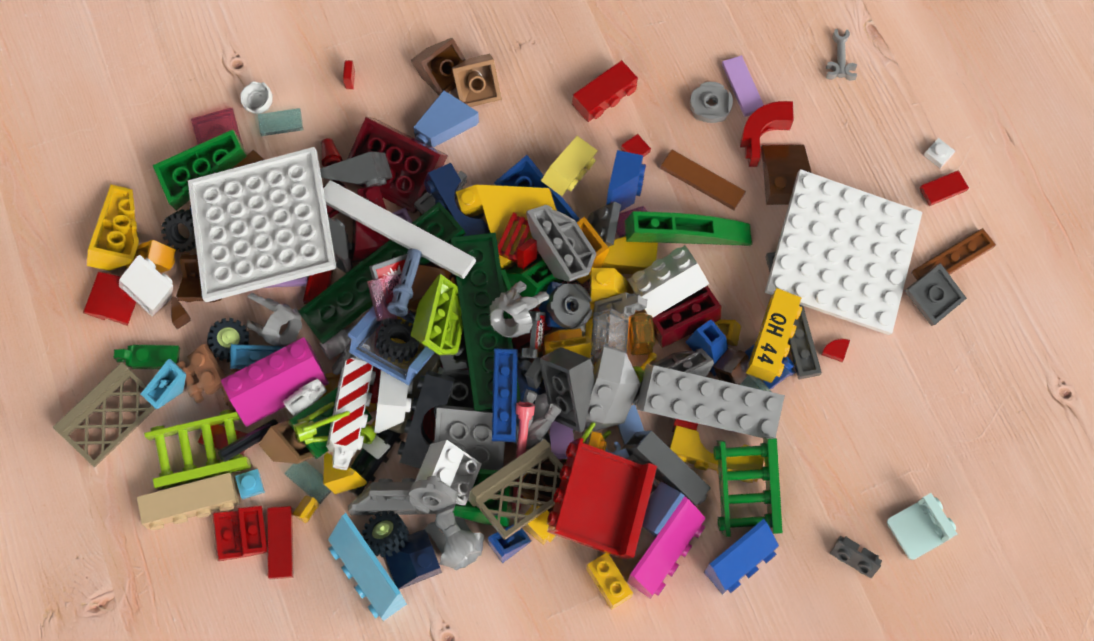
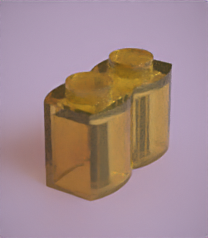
[629,312,655,355]

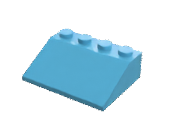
[328,513,407,621]

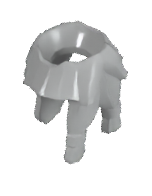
[490,281,549,338]
[246,293,302,346]
[514,389,561,449]
[425,512,484,570]

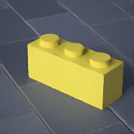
[541,136,598,196]

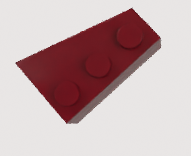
[351,186,390,263]
[651,285,722,348]

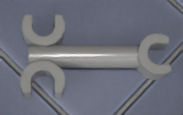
[826,29,857,81]

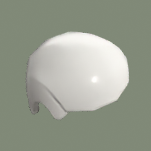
[240,81,273,114]

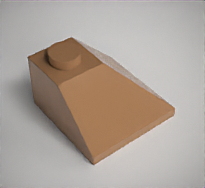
[452,53,502,107]
[259,419,314,464]

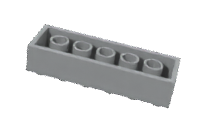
[636,364,785,438]

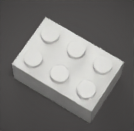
[628,245,709,319]

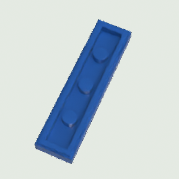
[492,349,518,442]

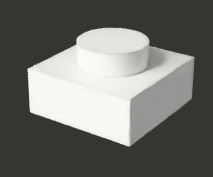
[923,138,955,168]

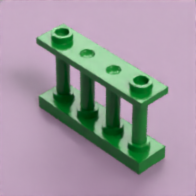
[713,437,783,537]

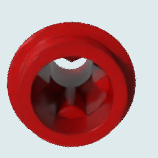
[321,138,343,167]

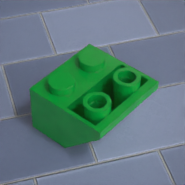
[506,254,563,297]

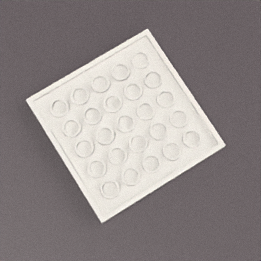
[188,147,337,302]
[765,169,922,335]

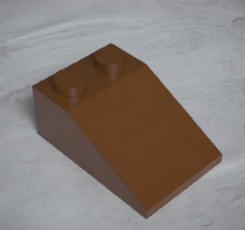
[761,145,812,205]

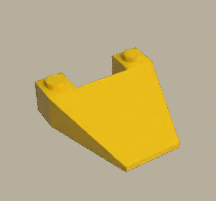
[456,185,557,271]

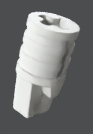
[319,326,355,360]
[283,379,327,417]

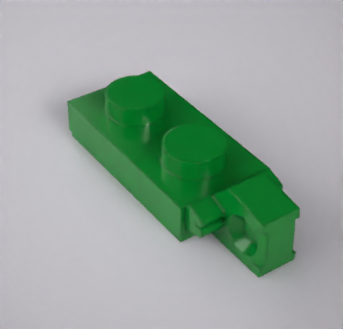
[113,345,180,369]

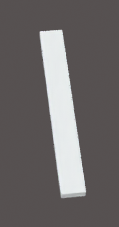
[323,180,476,279]

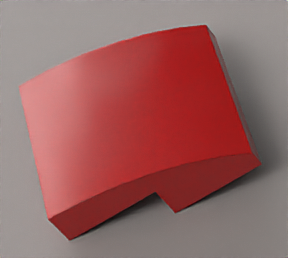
[83,272,136,326]
[213,506,267,561]

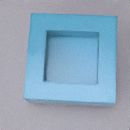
[235,469,265,500]

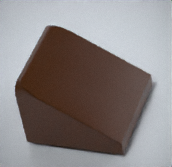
[171,296,191,329]

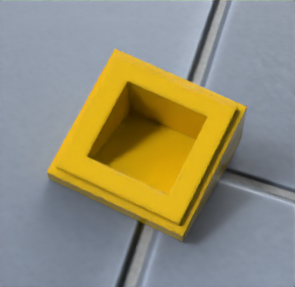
[715,319,741,346]
[293,495,319,524]

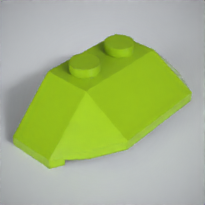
[411,274,463,355]

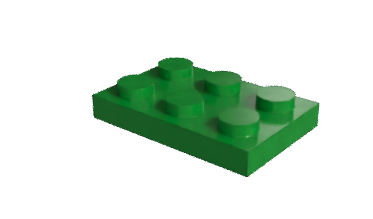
[289,387,373,459]

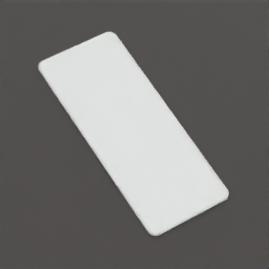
[362,435,390,459]

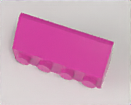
[221,337,329,427]
[627,497,706,599]

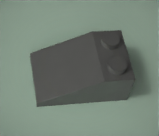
[320,152,393,187]
[539,347,594,433]

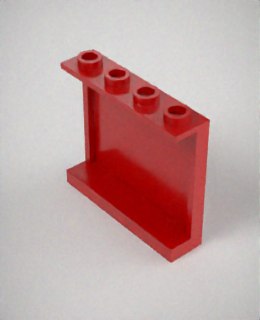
[547,438,657,559]

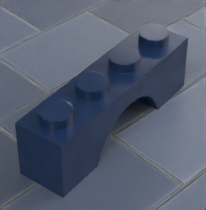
[424,163,490,236]

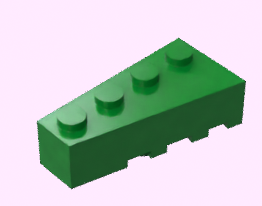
[153,130,247,211]

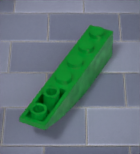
[625,211,752,246]

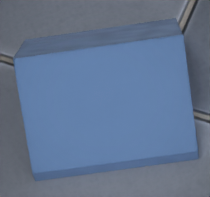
[642,482,685,537]

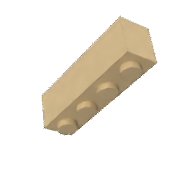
[137,473,240,530]

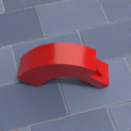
[740,101,794,167]

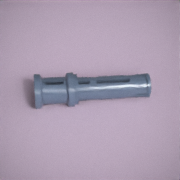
[387,248,422,316]

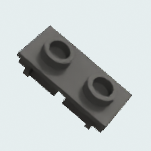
[830,535,882,578]

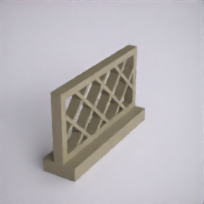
[53,362,155,467]
[468,439,564,540]

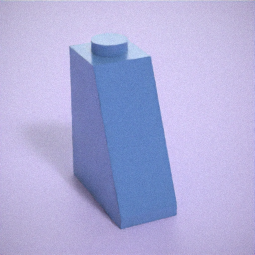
[413,91,479,148]

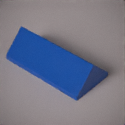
[494,155,580,222]

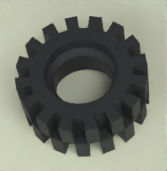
[161,209,196,252]
[376,319,419,363]

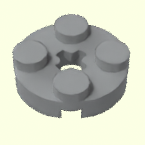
[690,82,733,123]
[408,476,458,515]

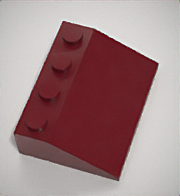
[347,117,448,213]

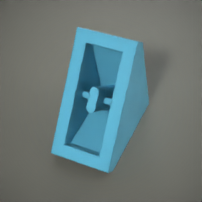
[141,359,186,409]

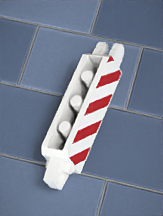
[326,344,376,470]

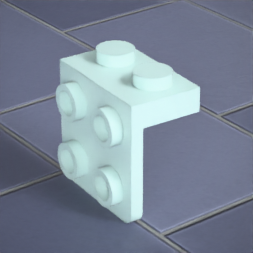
[887,493,957,560]

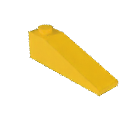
[87,185,139,271]

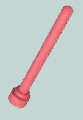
[512,402,535,512]

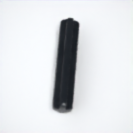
[218,419,278,462]

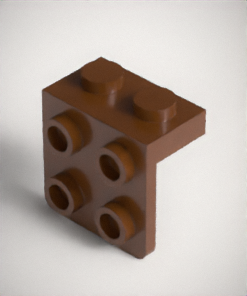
[176,254,222,302]

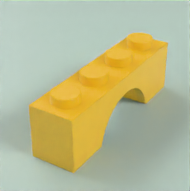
[670,426,764,483]

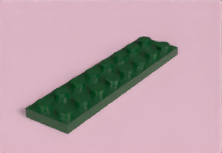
[298,202,466,344]
[451,233,521,411]

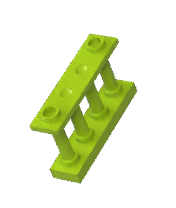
[144,410,251,490]

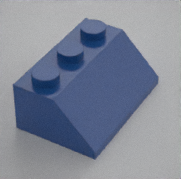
[606,150,646,212]
[704,519,779,595]

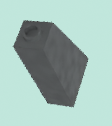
[621,431,711,506]

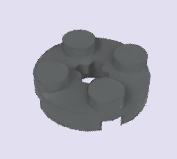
[546,284,592,330]

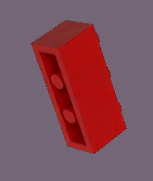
[572,60,638,122]

